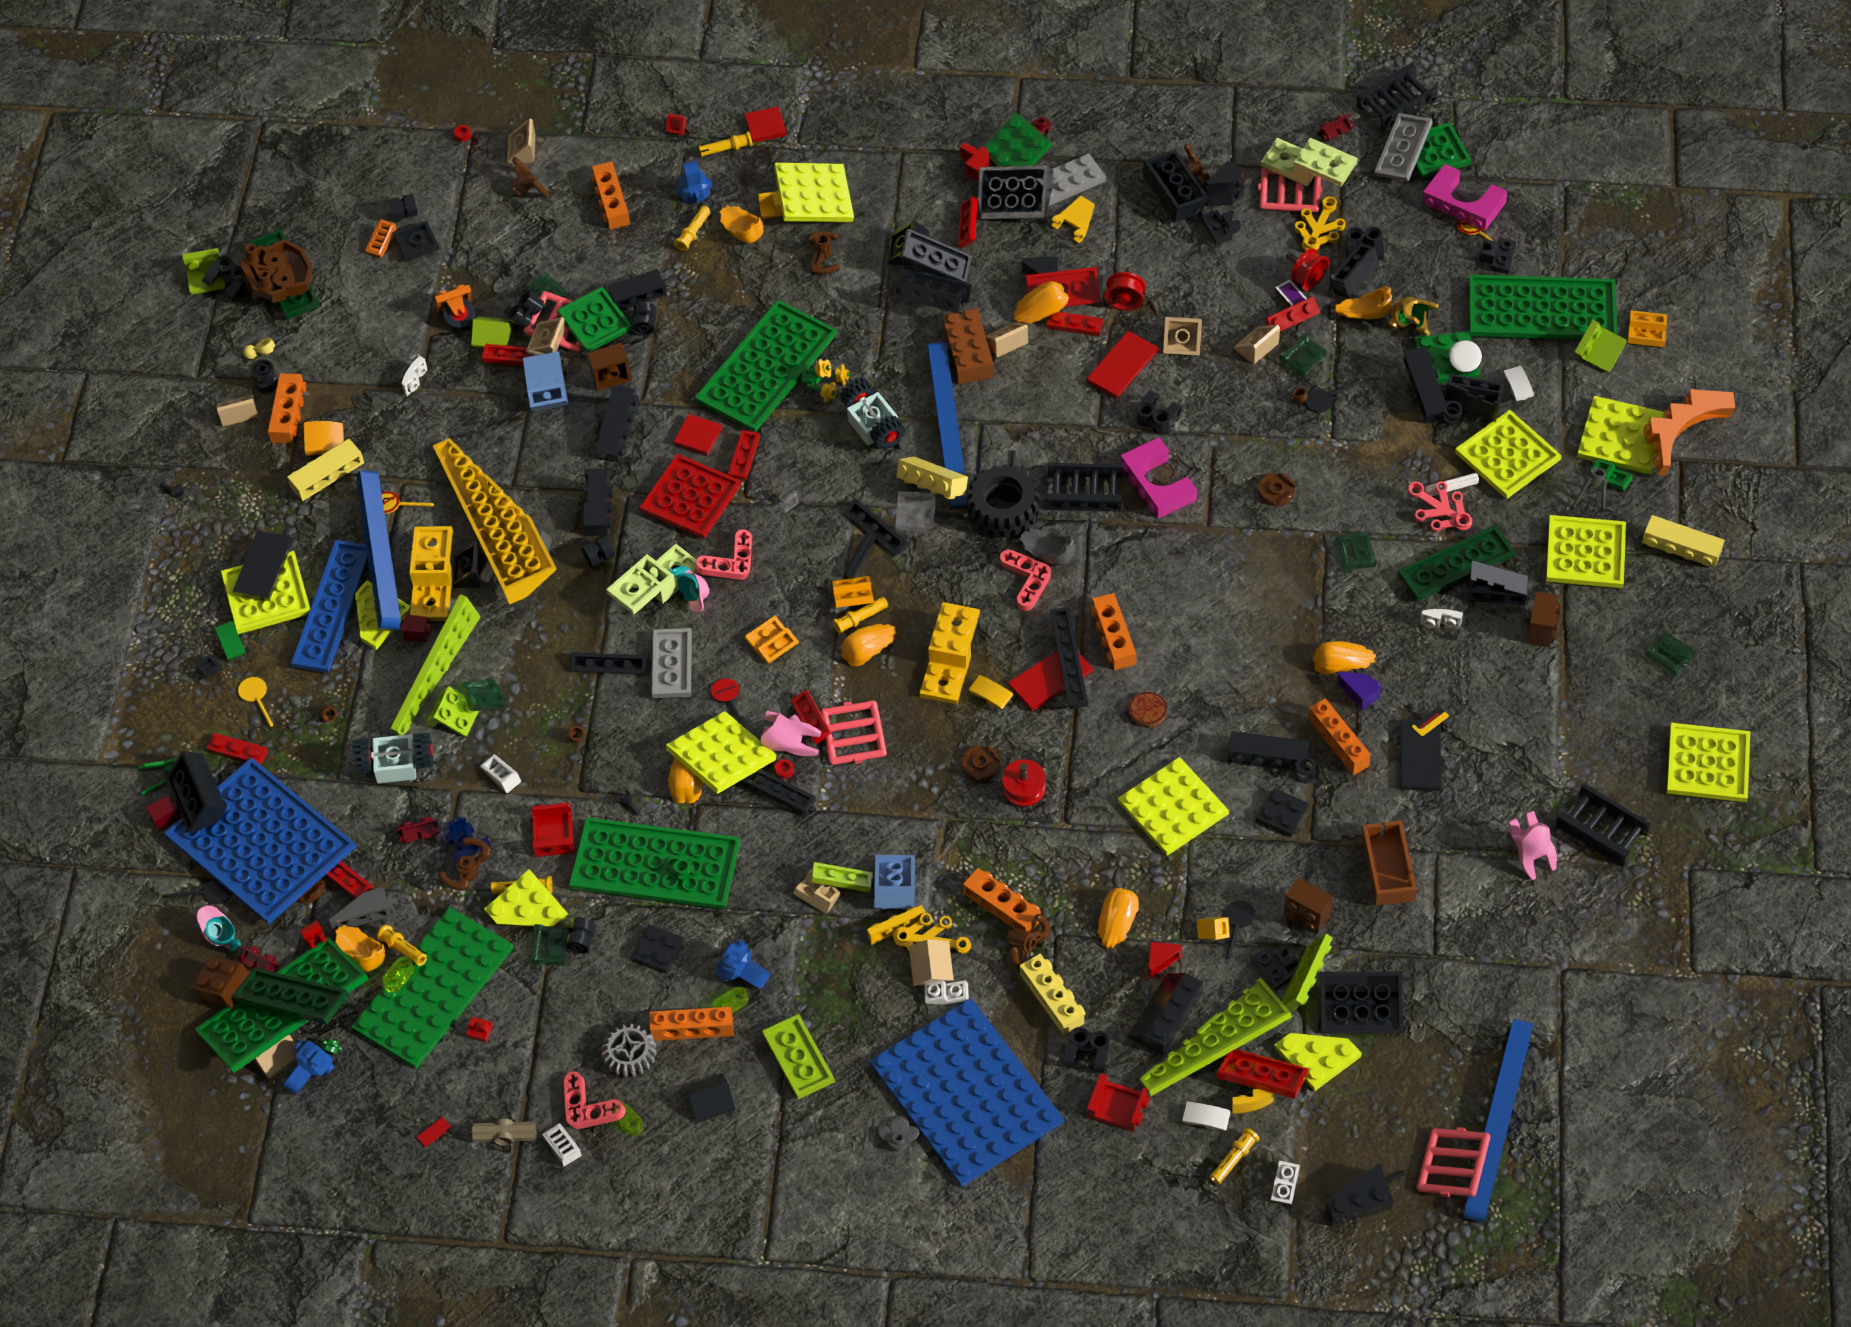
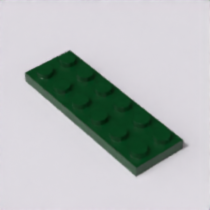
[248,229,320,320]
[1398,525,1516,602]
[231,967,350,1025]

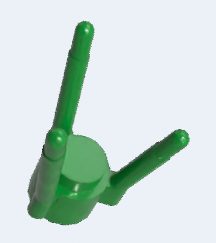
[139,758,177,795]

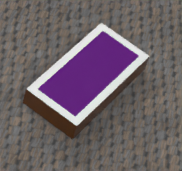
[1275,280,1307,307]

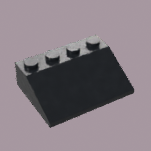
[977,165,1053,220]
[1319,971,1404,1034]

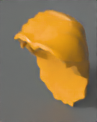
[720,205,764,244]
[1013,281,1069,324]
[1335,286,1392,320]
[841,624,896,667]
[1313,641,1376,675]
[668,757,703,804]
[1097,888,1139,949]
[335,925,385,972]

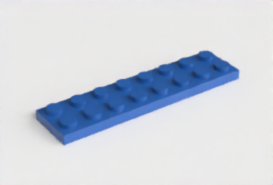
[291,540,368,673]

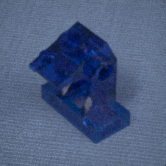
[445,816,493,868]

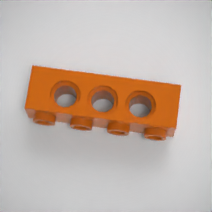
[590,162,630,229]
[268,373,306,444]
[1090,593,1136,670]
[1308,698,1371,775]
[963,868,1041,932]
[650,1007,734,1041]

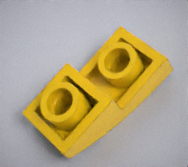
[968,675,1013,709]
[1232,1089,1274,1114]

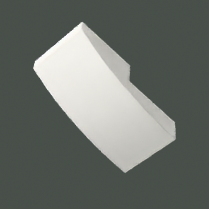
[402,356,427,396]
[1504,366,1534,401]
[1420,609,1463,629]
[925,980,969,1004]
[1182,1102,1230,1131]
[1271,1161,1300,1205]

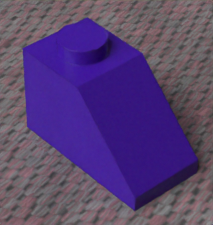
[1337,672,1381,710]

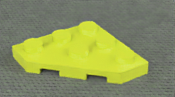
[355,581,411,650]
[484,869,568,927]
[1274,1033,1362,1091]

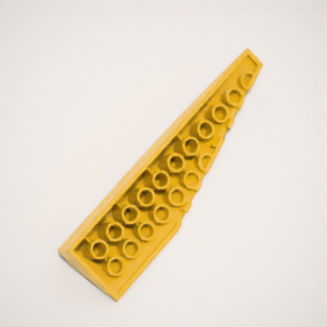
[433,438,557,605]

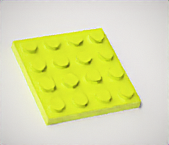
[774,163,854,222]
[1577,396,1664,474]
[1455,410,1562,499]
[1546,515,1626,588]
[221,551,310,634]
[666,711,776,794]
[1667,723,1750,802]
[1118,757,1229,856]

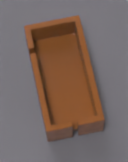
[942,308,994,384]
[1361,820,1417,906]

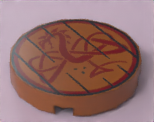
[1129,691,1167,727]

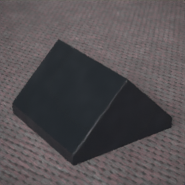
[452,540,483,588]
[684,1073,736,1123]

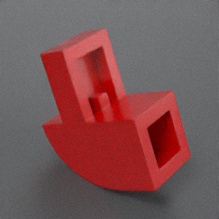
[960,142,989,182]

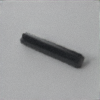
[844,532,876,579]

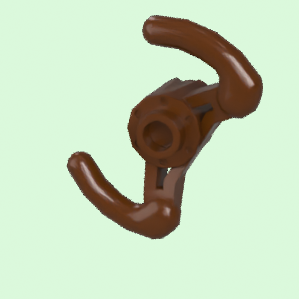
[1184,144,1211,184]
[511,157,550,197]
[808,231,840,274]
[438,837,492,891]
[1007,914,1050,971]

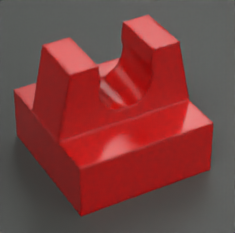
[666,113,686,135]
[299,921,326,949]
[466,1017,493,1043]

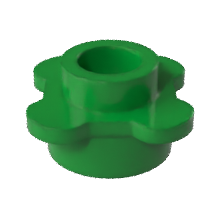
[670,858,694,880]
[320,1038,342,1055]

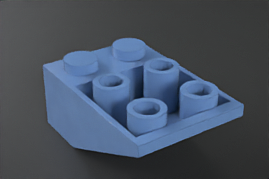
[523,351,569,411]

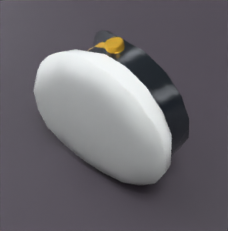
[1449,340,1482,374]

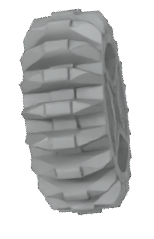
[601,1023,656,1078]

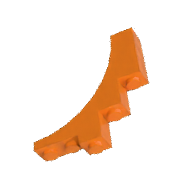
[1643,389,1735,476]

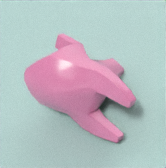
[761,711,821,756]
[1508,811,1557,880]

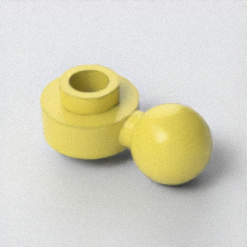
[243,338,275,359]

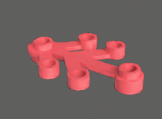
[1408,481,1472,532]

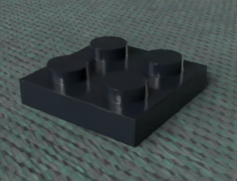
[394,220,439,261]
[1256,788,1309,837]
[631,924,685,974]

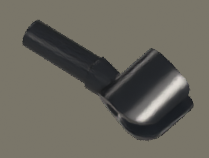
[160,483,184,498]
[619,790,640,815]

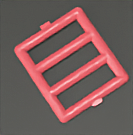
[1258,167,1322,212]
[524,291,582,352]
[820,701,887,765]
[1416,1127,1490,1197]

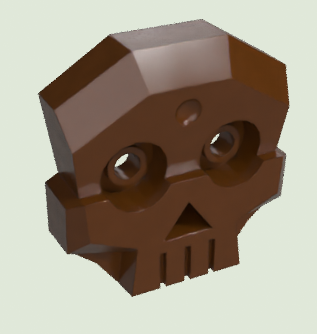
[240,239,312,303]

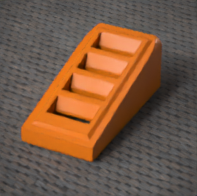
[365,219,397,258]

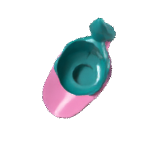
[667,566,709,612]
[196,906,241,952]

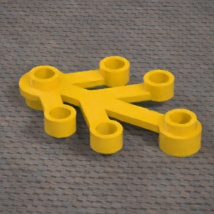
[1295,196,1345,251]
[893,913,971,954]

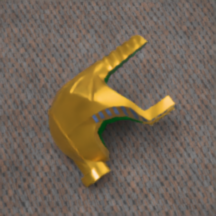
[1387,297,1438,336]

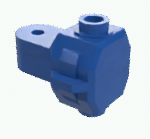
[674,160,713,203]
[715,939,771,989]
[282,1040,334,1095]

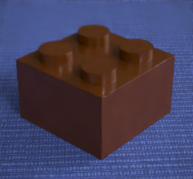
[587,343,632,391]
[1526,591,1561,648]
[1284,878,1333,934]
[191,955,249,1009]

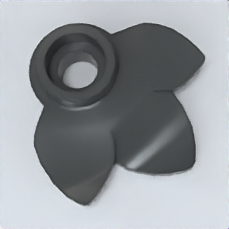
[878,1116,919,1152]

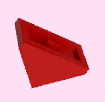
[1148,942,1182,979]

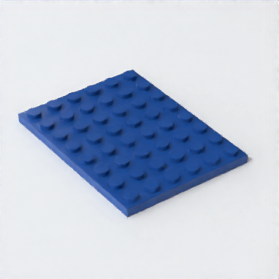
[164,758,356,925]
[869,998,1064,1188]

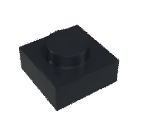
[195,653,222,680]

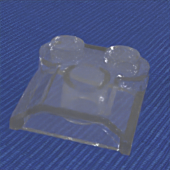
[895,491,936,532]

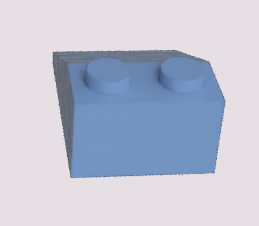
[874,855,915,909]

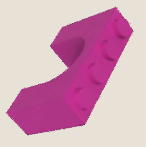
[1423,164,1507,231]
[1120,437,1197,518]

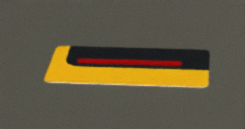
[1412,706,1449,736]

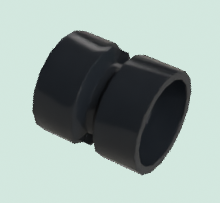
[389,193,418,221]
[631,302,657,336]
[250,359,278,393]
[581,535,615,568]
[564,917,596,954]

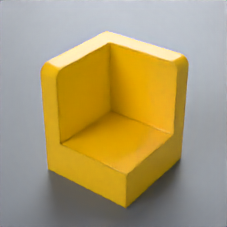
[758,191,783,218]
[1197,917,1229,940]

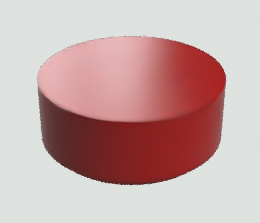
[453,125,471,142]
[774,759,794,779]

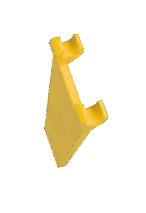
[1051,196,1095,243]

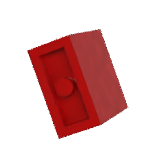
[531,802,574,857]
[1087,1073,1150,1132]

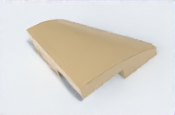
[793,869,840,914]

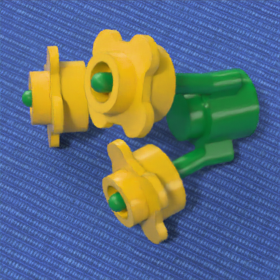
[802,359,849,403]

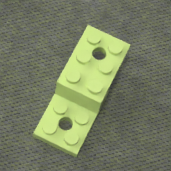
[1261,138,1358,187]
[607,544,703,614]

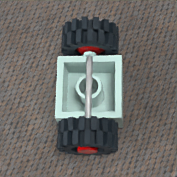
[840,377,906,450]
[352,733,434,783]

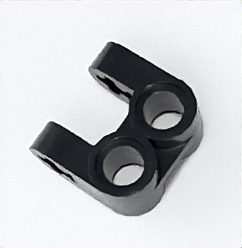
[1345,226,1384,261]
[202,255,246,301]
[504,285,544,329]
[1136,390,1183,435]
[1063,1027,1110,1073]

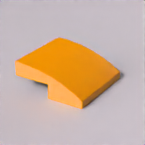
[1628,310,1667,347]
[304,421,344,456]
[832,576,874,608]
[744,616,799,664]

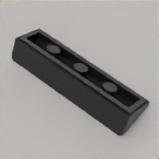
[844,498,911,556]
[570,652,648,674]

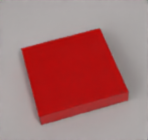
[745,107,787,143]
[673,414,722,456]

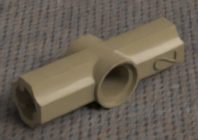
[472,1119,536,1145]

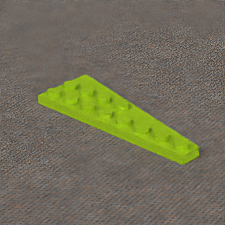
[390,594,481,736]
[1140,978,1292,1096]

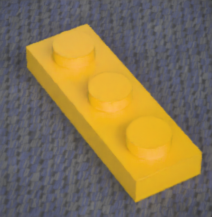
[867,905,926,945]

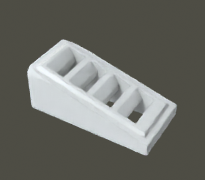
[480,754,521,793]
[542,1123,582,1166]

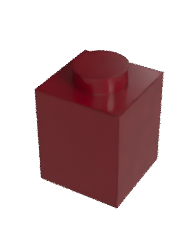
[402,614,432,643]
[146,796,179,831]

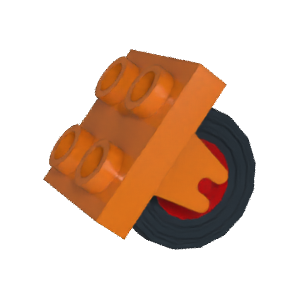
[435,285,475,330]

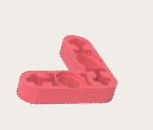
[695,530,752,580]
[1000,550,1051,611]
[564,1071,626,1129]

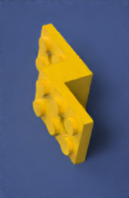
[410,526,453,621]
[920,602,980,705]

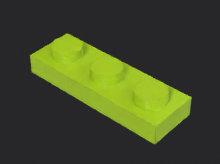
[811,862,872,893]

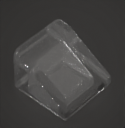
[777,490,798,514]

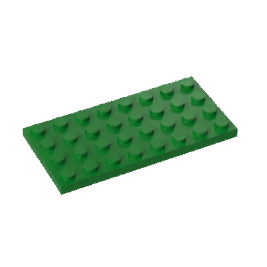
[1469,274,1617,340]
[695,300,837,432]
[569,817,741,909]
[351,907,514,1069]
[195,937,368,1073]

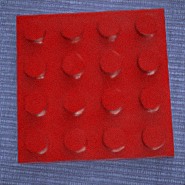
[640,453,742,539]

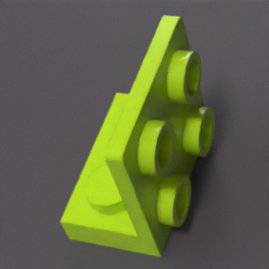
[183,248,225,295]
[1575,320,1627,372]
[426,686,481,737]

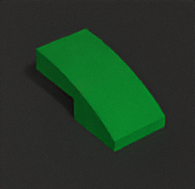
[1589,458,1633,492]
[215,621,246,661]

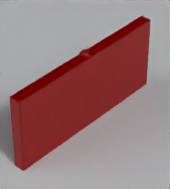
[417,1117,451,1147]

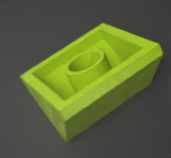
[471,316,514,348]

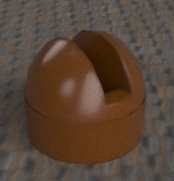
[1292,387,1308,403]
[320,706,337,722]
[569,726,584,743]

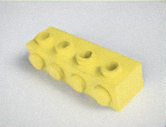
[287,439,364,501]
[897,457,968,499]
[1642,515,1725,568]
[1020,954,1085,1035]

